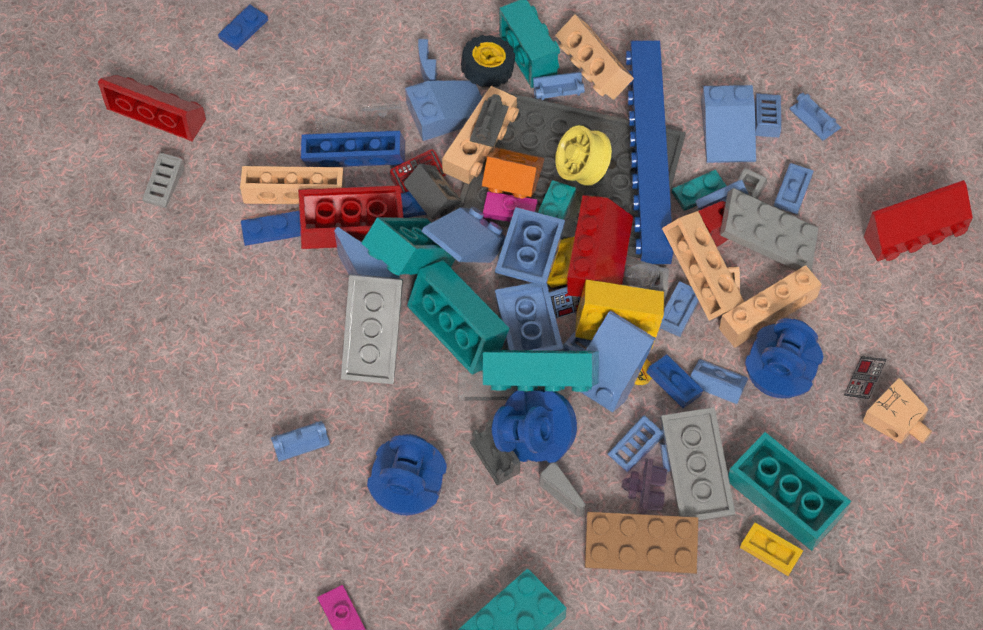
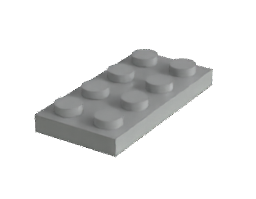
[720,188,818,271]
[341,274,403,384]
[660,407,735,521]

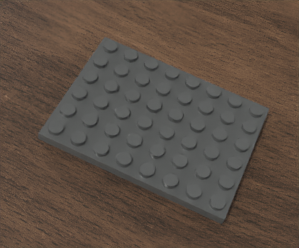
[456,92,686,258]

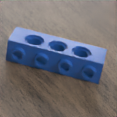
[301,131,405,167]

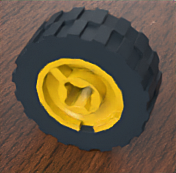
[461,35,515,88]

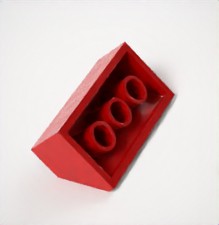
[98,75,206,142]
[864,180,973,262]
[298,186,403,249]
[567,195,633,297]

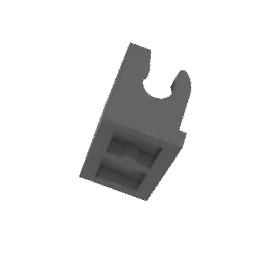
[403,164,462,219]
[470,420,521,486]

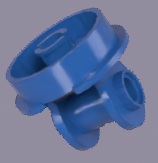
[745,318,824,398]
[491,389,577,463]
[367,434,447,516]

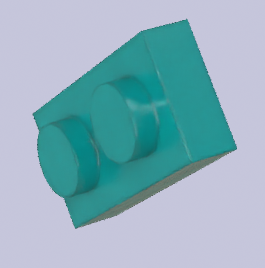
[672,169,726,211]
[538,180,576,220]

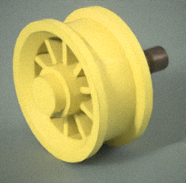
[555,125,616,186]

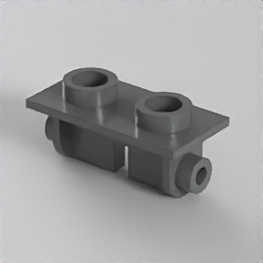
[470,94,509,147]

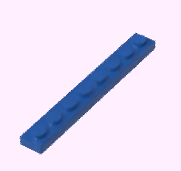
[241,192,427,246]

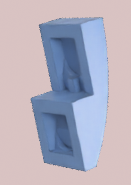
[418,39,437,82]

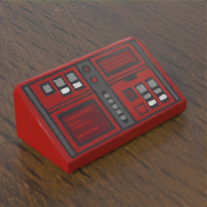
[390,149,446,193]

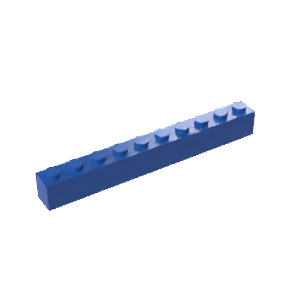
[625,40,673,264]

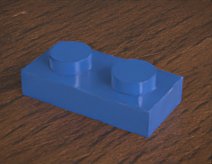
[218,4,268,50]
[646,355,704,408]

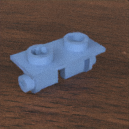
[533,72,585,101]
[789,92,841,141]
[271,421,330,462]

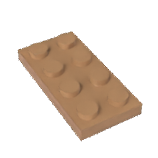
[585,512,699,574]

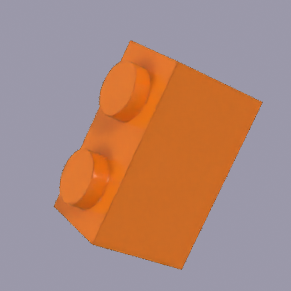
[482,147,545,199]

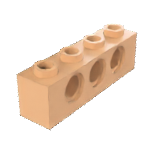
[555,15,634,100]
[442,86,519,184]
[240,166,345,204]
[662,211,744,321]
[719,265,822,348]

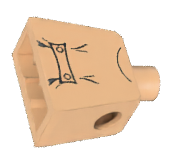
[863,378,933,444]

